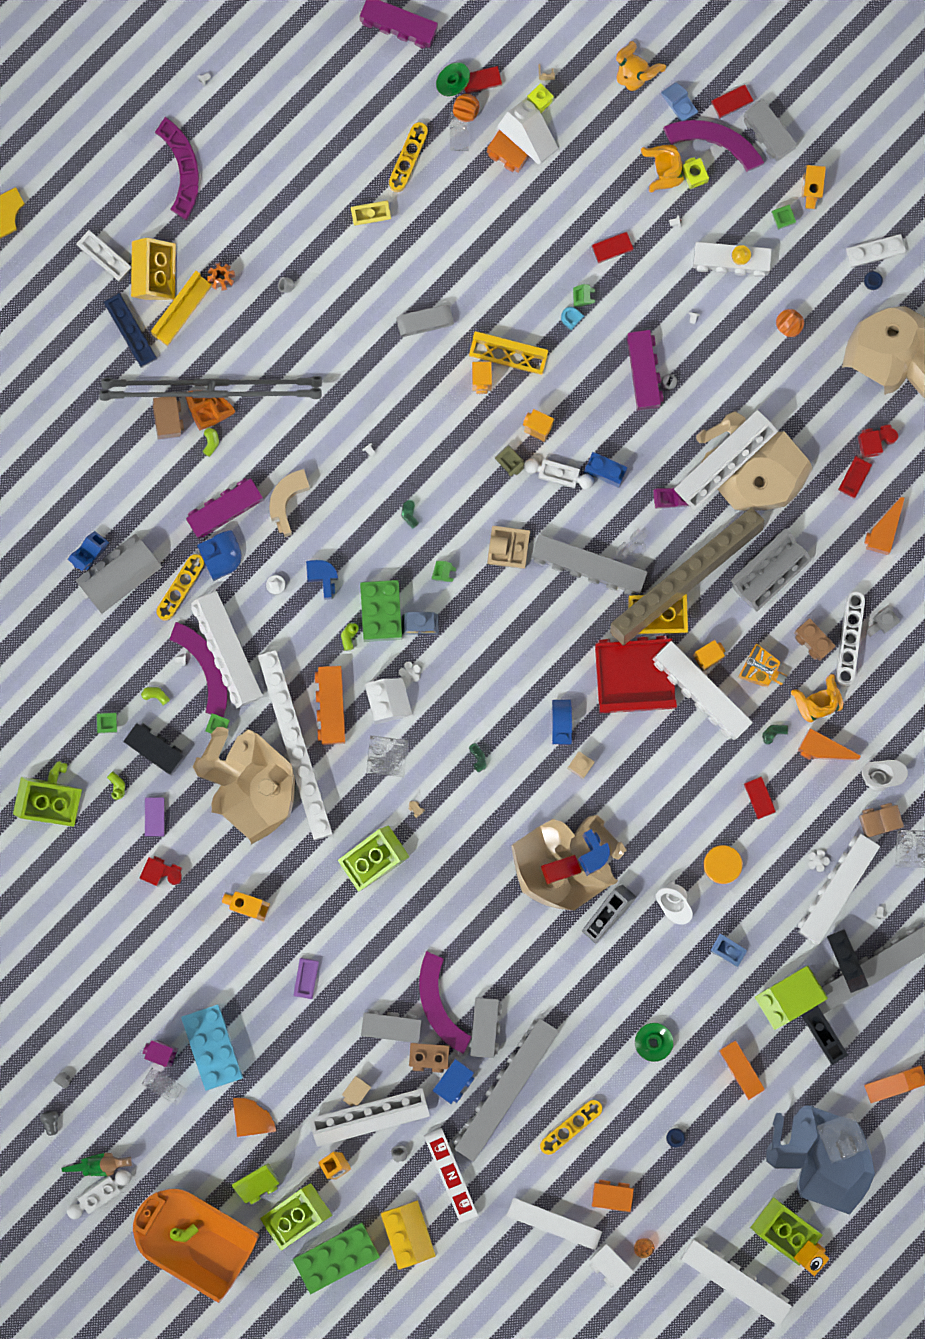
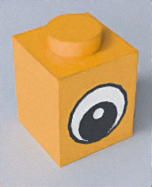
[318,1152,351,1180]
[794,1241,829,1277]

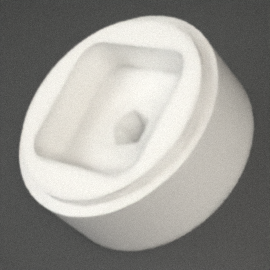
[266,575,286,595]

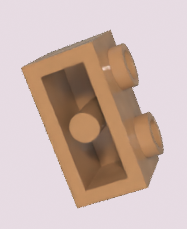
[152,397,184,439]
[794,618,836,661]
[409,1043,449,1073]

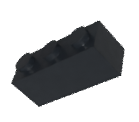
[123,723,185,776]
[827,929,869,993]

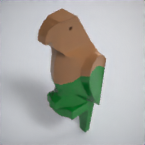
[61,1153,132,1176]

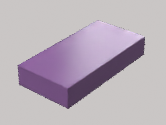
[145,798,165,837]
[293,958,319,999]

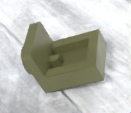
[495,444,525,477]

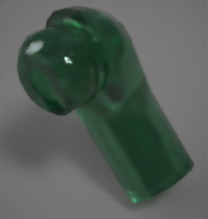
[401,500,419,529]
[762,725,788,744]
[469,743,487,773]

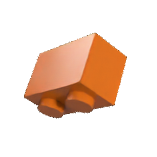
[487,129,529,173]
[591,1179,634,1212]

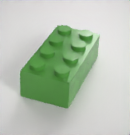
[292,1222,380,1295]

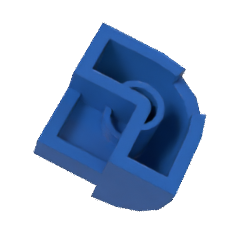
[197,530,242,581]

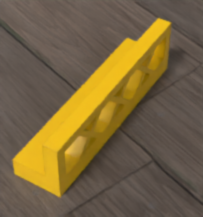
[151,271,212,346]
[469,331,548,375]

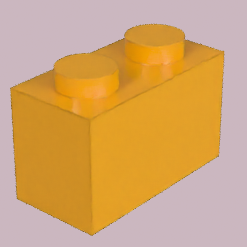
[472,362,492,394]
[523,409,554,442]
[693,640,726,672]

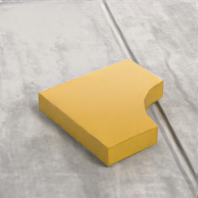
[0,187,25,239]

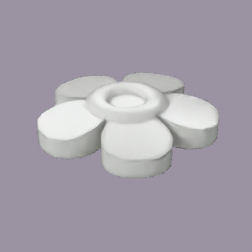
[399,662,421,684]
[808,850,830,872]

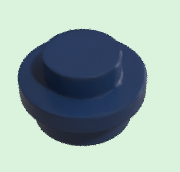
[864,271,883,290]
[666,1128,686,1148]

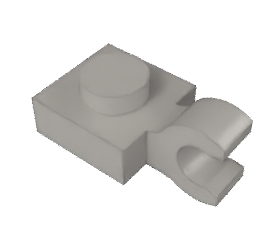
[866,607,901,637]

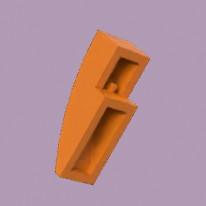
[718,1040,765,1100]

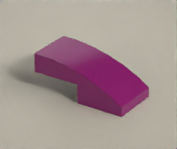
[653,487,689,509]

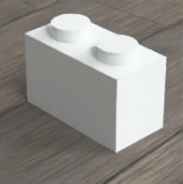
[589,1243,634,1289]

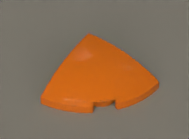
[185,390,235,431]
[233,1098,276,1137]

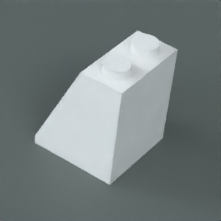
[365,678,412,725]

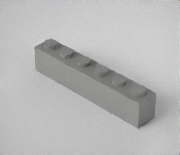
[531,534,647,596]

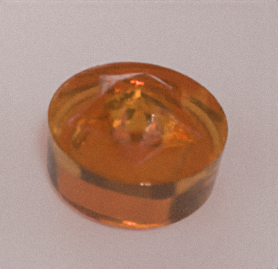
[634,1238,655,1258]

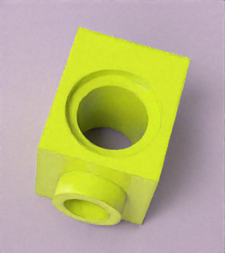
[527,83,554,113]
[682,157,709,189]

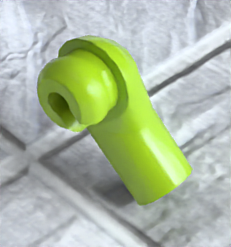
[202,428,219,457]
[341,623,359,651]
[141,687,170,706]
[47,761,68,783]
[107,771,126,800]
[170,1224,199,1242]

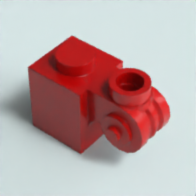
[858,424,898,459]
[139,856,182,887]

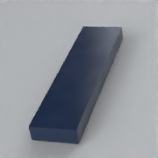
[103,293,157,368]

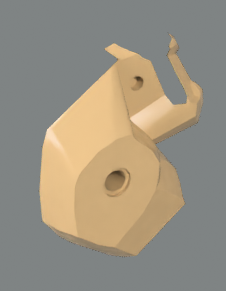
[842,306,925,398]
[696,411,812,511]
[193,727,295,845]
[511,815,627,911]

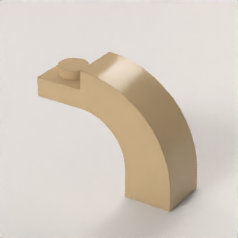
[269,469,310,537]

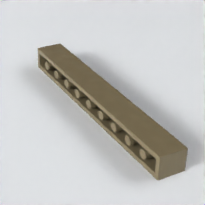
[610,507,765,646]

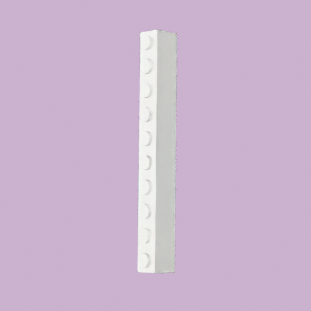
[258,650,333,841]

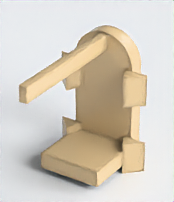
[538,64,555,80]
[408,801,425,818]

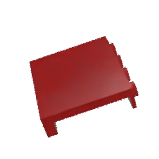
[595,636,677,714]

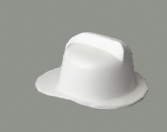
[862,760,908,791]
[656,881,693,924]

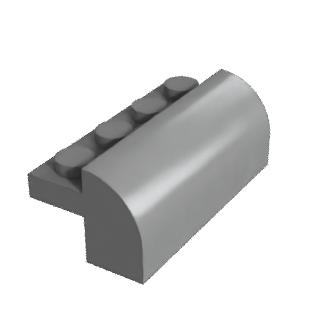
[731,529,812,612]
[75,534,162,614]

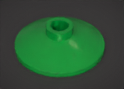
[436,62,470,97]
[635,1023,673,1062]

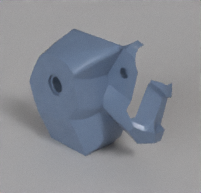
[766,1105,875,1215]

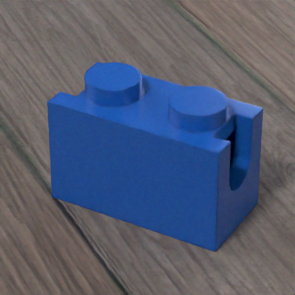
[584,452,628,488]
[432,1059,475,1104]

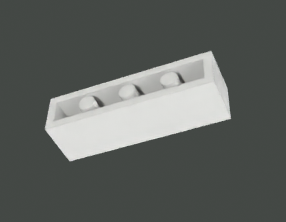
[693,242,772,277]

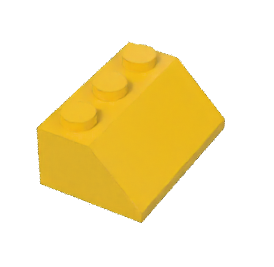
[131,238,176,300]
[628,594,688,634]
[380,1200,436,1270]

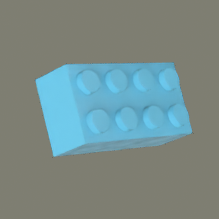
[181,1004,243,1091]

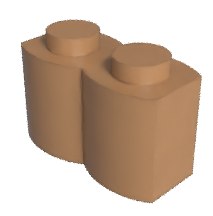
[859,803,904,838]

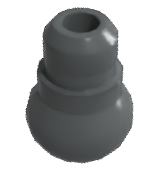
[40,1111,58,1136]

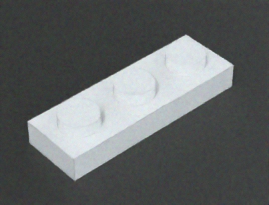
[76,230,132,282]
[846,234,906,268]

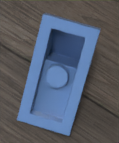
[661,82,698,121]
[711,934,747,967]

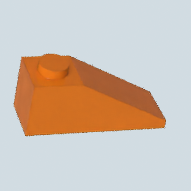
[864,497,905,555]
[798,728,861,761]
[864,1065,925,1103]

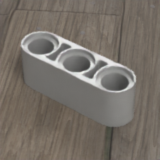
[396,305,454,337]

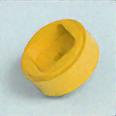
[731,245,751,265]

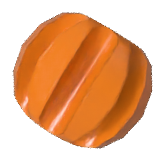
[453,94,480,122]
[207,263,235,291]
[776,309,804,337]

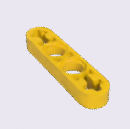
[389,122,428,192]
[156,554,204,621]
[540,1100,602,1155]

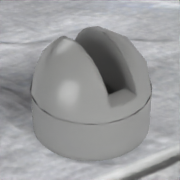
[278,277,295,293]
[662,374,677,390]
[53,1072,71,1089]
[391,1145,407,1162]

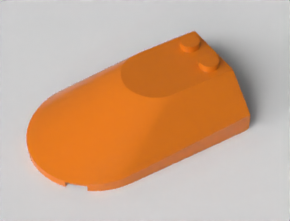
[133,1189,260,1303]

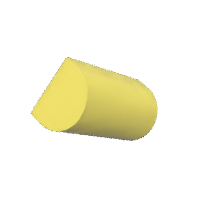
[351,200,391,226]

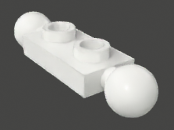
[524,459,594,489]
[67,1170,131,1219]

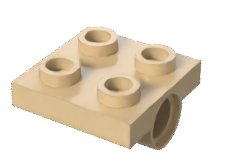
[487,526,530,569]

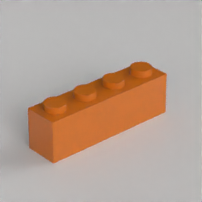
[315,666,345,745]

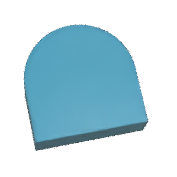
[561,307,584,330]

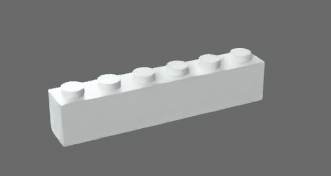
[674,410,778,511]
[191,591,262,708]
[653,641,753,740]
[797,834,880,945]
[310,1089,430,1147]
[680,1239,792,1326]

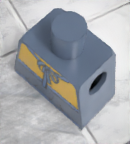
[402,612,439,635]

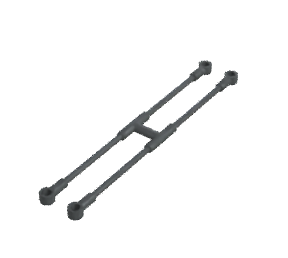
[99,376,322,401]

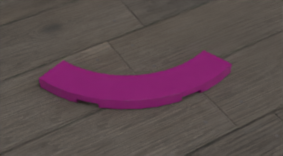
[155,117,199,221]
[663,120,764,172]
[169,622,228,718]
[419,951,471,1054]

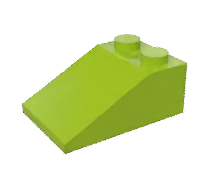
[13,777,82,827]
[337,825,410,892]
[755,965,828,1030]
[232,1163,280,1205]
[260,1183,333,1251]
[750,1197,823,1266]

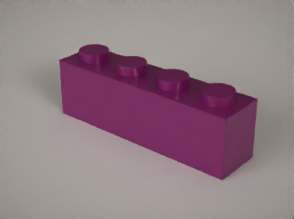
[359,0,438,49]
[627,330,663,411]
[186,478,264,540]
[142,1040,179,1067]

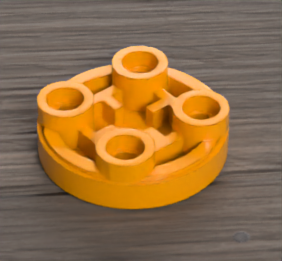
[704,845,742,884]

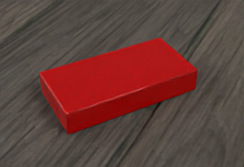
[464,66,502,94]
[711,84,754,119]
[591,232,634,264]
[838,456,872,499]
[744,777,776,819]
[541,855,582,885]

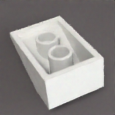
[497,98,558,164]

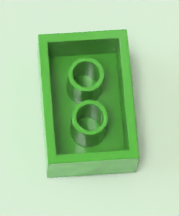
[360,580,402,642]

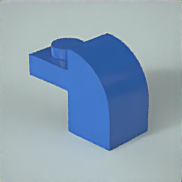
[67,531,109,571]
[306,560,338,600]
[552,699,572,744]
[578,829,610,876]

